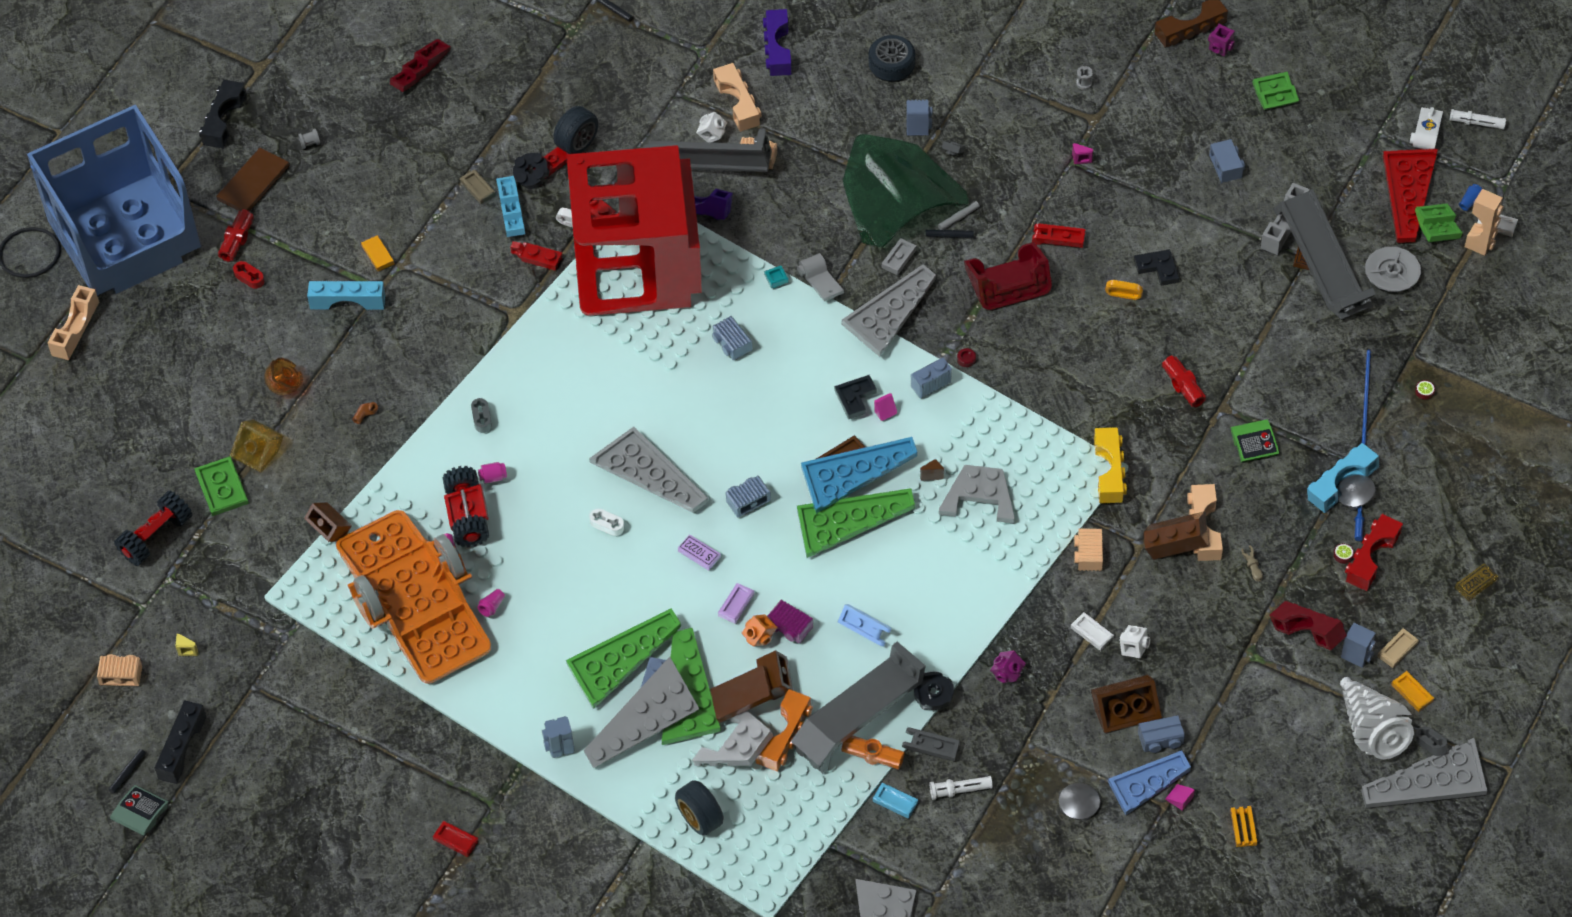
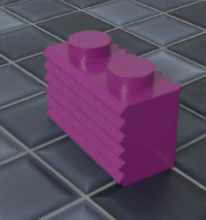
[767,599,813,644]

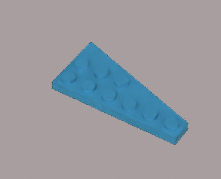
[801,437,918,513]

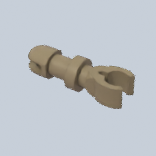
[1241,545,1263,582]

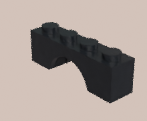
[199,79,246,149]
[154,700,207,784]

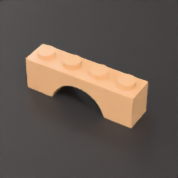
[713,63,762,132]
[1465,189,1504,256]
[48,285,99,360]
[1187,484,1223,561]

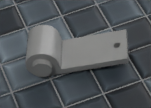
[797,253,844,301]

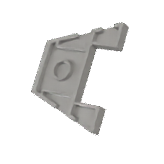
[939,465,1014,524]
[692,711,773,766]

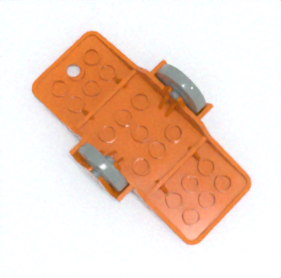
[336,510,491,684]

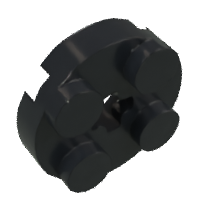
[513,153,550,189]
[914,671,954,710]

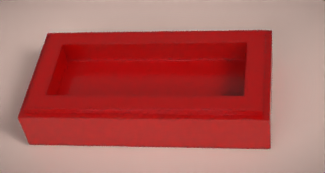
[433,821,478,857]

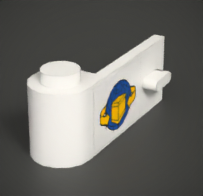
[1410,107,1443,149]

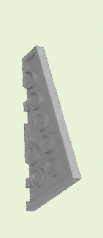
[584,657,699,768]
[856,879,916,917]

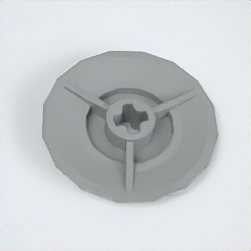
[1365,247,1421,292]

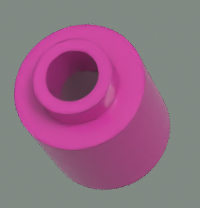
[478,462,507,484]

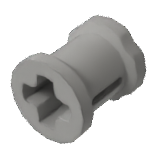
[1076,66,1093,90]
[298,129,320,149]

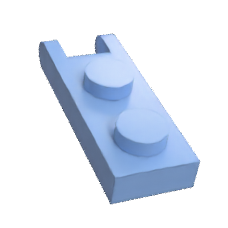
[838,604,892,647]

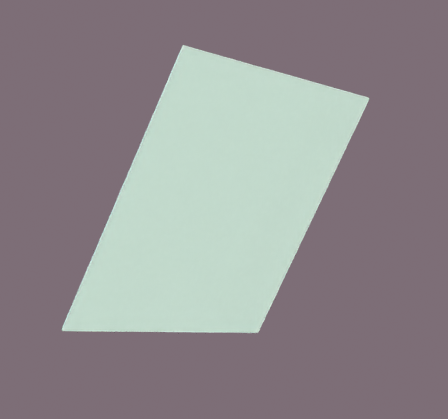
[265,211,1128,917]

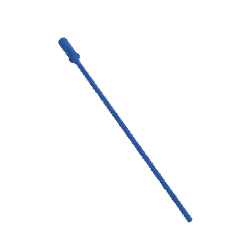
[1354,350,1371,541]

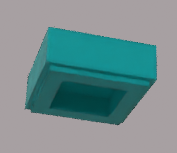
[764,265,789,289]

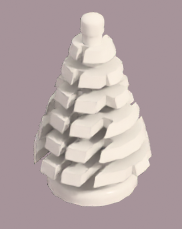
[1340,677,1414,760]

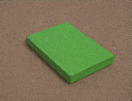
[194,456,249,516]

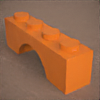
[755,689,813,772]

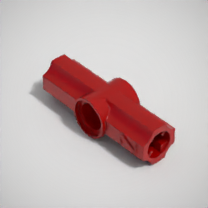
[218,209,254,262]
[1162,355,1206,408]

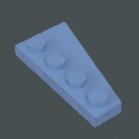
[1108,751,1191,815]

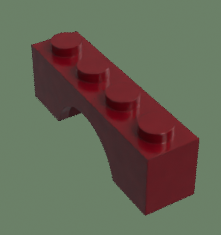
[1269,601,1347,650]

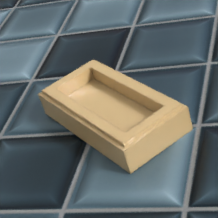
[1377,628,1419,668]

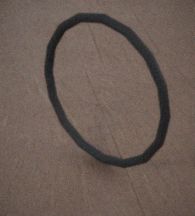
[0,227,60,278]

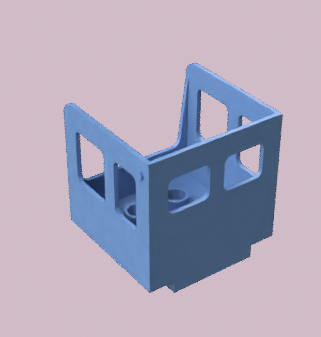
[27,105,201,295]

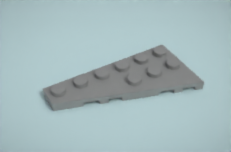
[841,264,936,357]
[589,427,708,513]
[1361,738,1487,808]

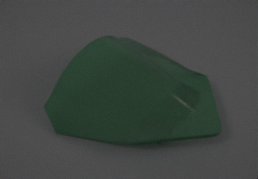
[843,134,969,248]

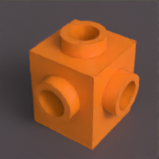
[742,614,777,647]

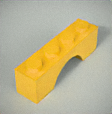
[1094,428,1127,503]

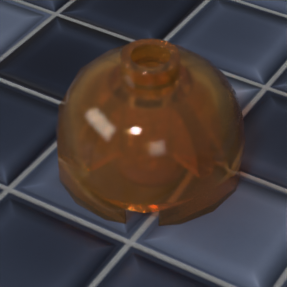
[264,357,303,396]

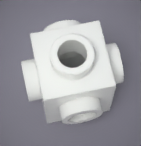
[696,112,727,143]
[1120,625,1150,658]

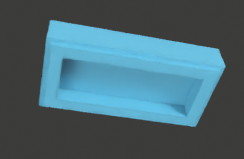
[873,783,918,819]

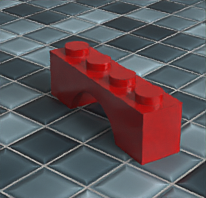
[1345,514,1403,591]

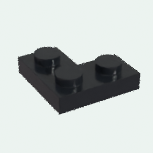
[1134,249,1179,286]
[834,375,877,420]

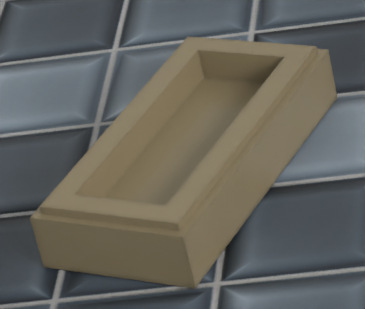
[460,169,496,204]

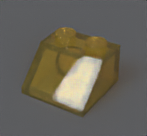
[229,419,284,472]

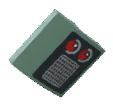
[110,785,168,836]

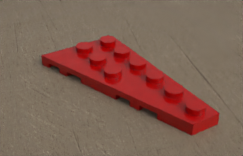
[1383,149,1438,243]

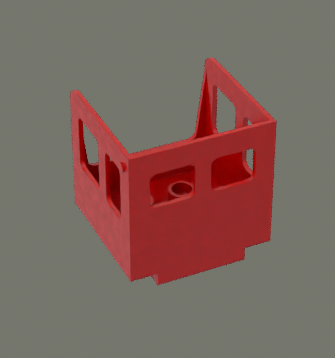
[566,145,702,316]

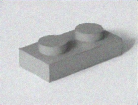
[882,238,916,275]

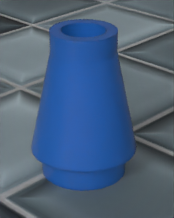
[1459,184,1482,211]

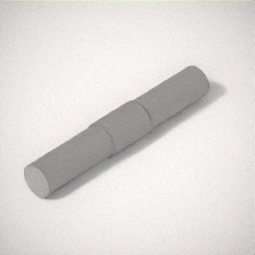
[938,201,980,230]

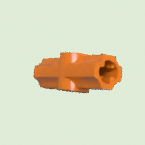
[841,735,905,770]

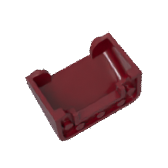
[964,242,1052,310]

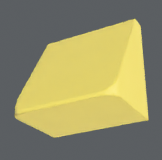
[175,634,198,656]

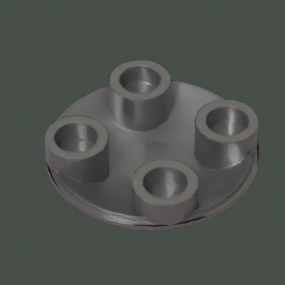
[1337,475,1376,510]
[1059,783,1100,821]

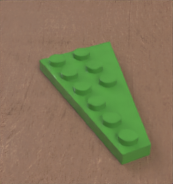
[797,488,915,558]
[566,608,681,709]
[662,628,721,745]

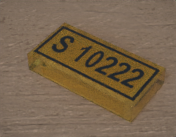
[1455,563,1498,601]

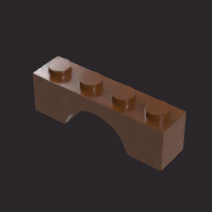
[1155,0,1228,48]

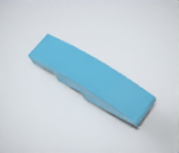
[496,176,525,237]

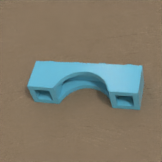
[307,281,386,310]
[1307,443,1379,513]

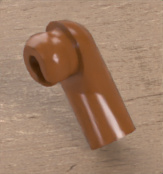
[352,402,378,424]

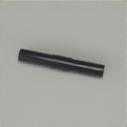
[596,0,633,22]
[926,229,974,238]
[108,749,146,794]

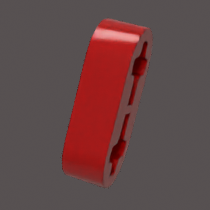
[233,261,264,289]

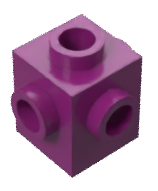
[1208,24,1235,56]
[990,650,1026,683]

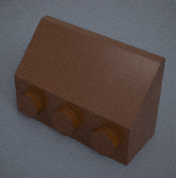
[1144,511,1208,560]
[1091,675,1162,733]

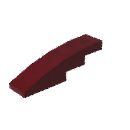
[390,39,451,92]

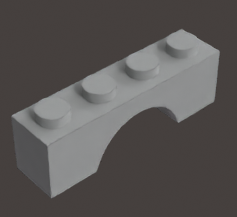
[1261,183,1310,255]

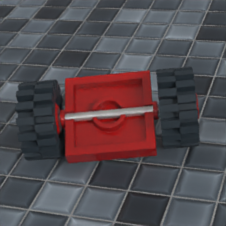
[442,466,489,548]
[114,490,193,566]

